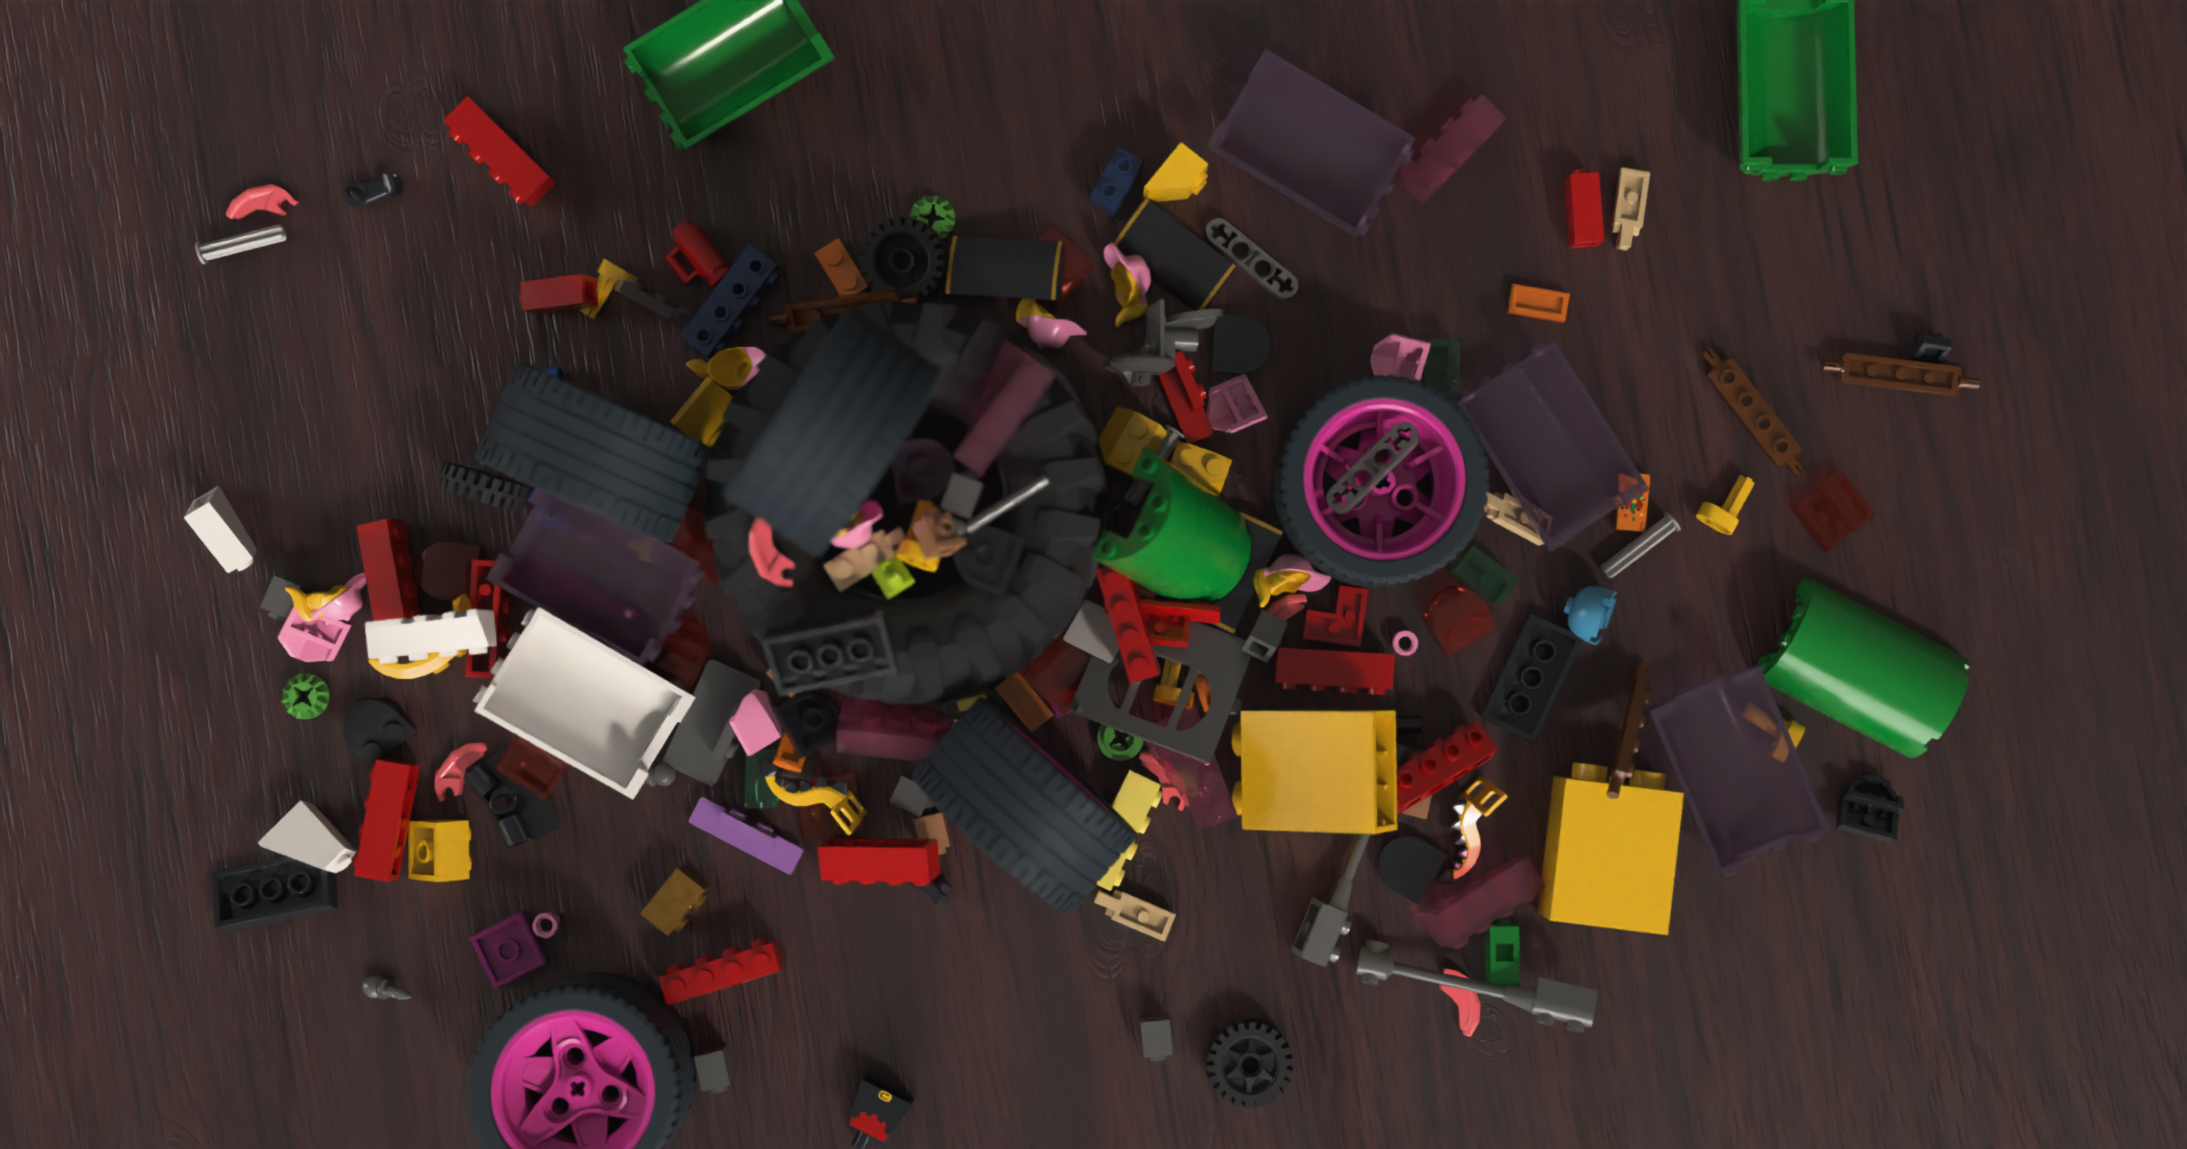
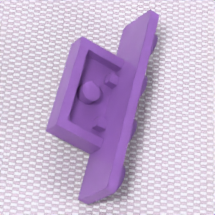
[689,797,804,875]

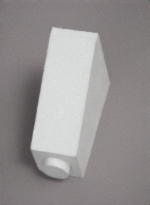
[184,486,257,573]
[258,800,356,873]

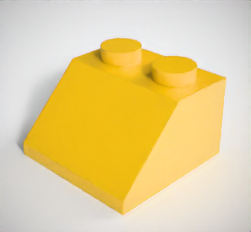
[1143,142,1208,203]
[670,376,733,447]
[1098,406,1167,482]
[408,819,472,882]

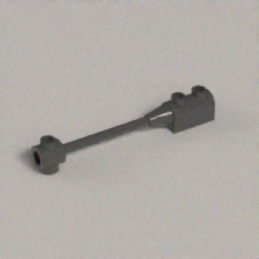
[1290,743,1414,967]
[1356,940,1598,1032]

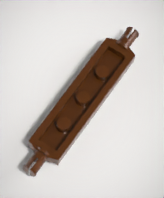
[768,289,920,333]
[1701,346,1806,477]
[1820,353,1980,397]
[1606,661,1652,799]

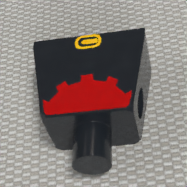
[848,1074,914,1149]

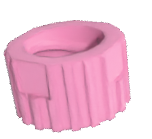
[1390,630,1419,656]
[532,911,561,939]

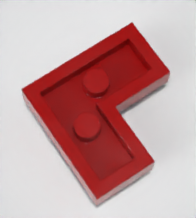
[1302,585,1368,647]

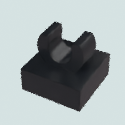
[1911,329,1952,364]

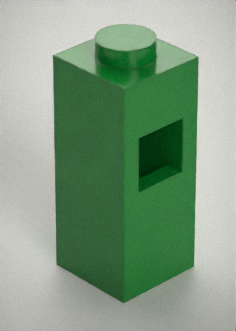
[1485,918,1520,997]

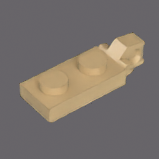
[1611,167,1650,251]
[1484,492,1551,546]
[823,527,907,592]
[1094,890,1176,942]

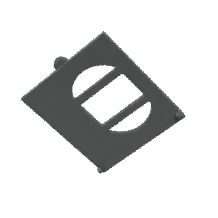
[1069,622,1252,764]

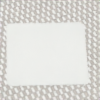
[1063,600,1119,663]

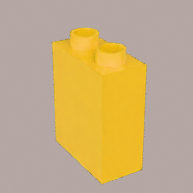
[1232,710,1397,834]
[1538,762,1684,935]

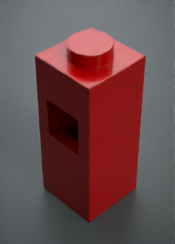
[1564,169,1605,248]
[519,274,598,314]

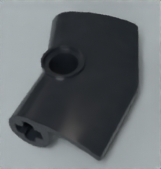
[463,743,560,849]

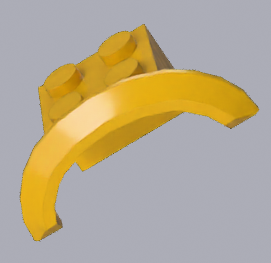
[368,593,472,679]

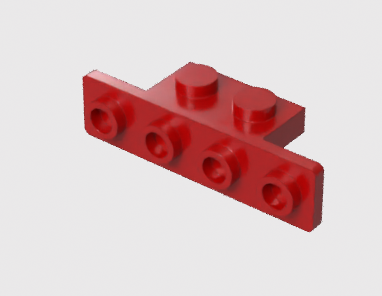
[1144,338,1214,444]
[1103,597,1221,648]

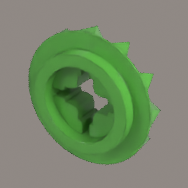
[909,195,955,240]
[281,673,329,719]
[1097,724,1144,761]

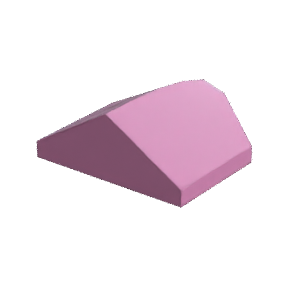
[1370,333,1431,381]
[1206,374,1268,434]
[277,605,351,662]
[729,689,783,756]

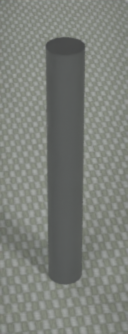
[964,473,1050,533]

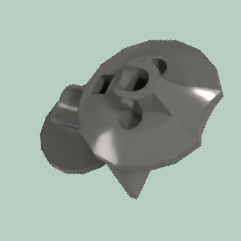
[1103,300,1223,387]

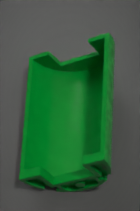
[623,0,835,149]
[1736,0,1858,181]
[1091,447,1251,604]
[1755,577,1970,758]

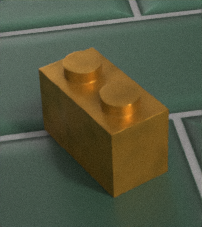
[640,865,709,936]

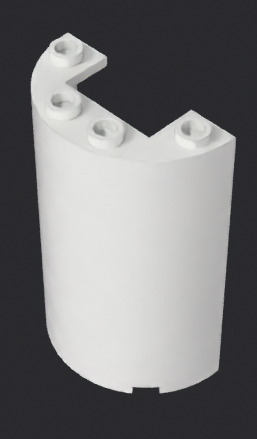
[473,607,696,799]

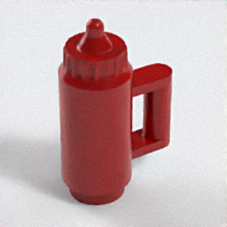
[664,220,729,288]

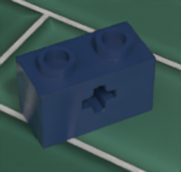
[1090,147,1143,218]

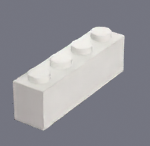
[365,609,497,664]

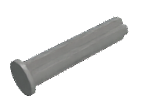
[195,224,287,265]
[1123,424,1185,506]
[1601,512,1681,578]

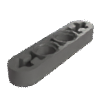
[1205,218,1298,300]
[1326,421,1419,514]

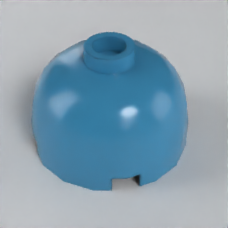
[1564,586,1617,645]

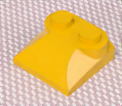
[1170,441,1232,496]

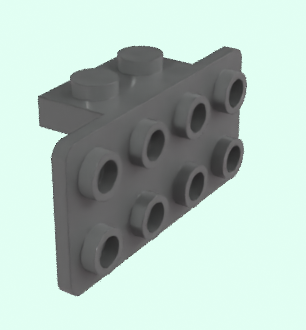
[663,660,761,786]

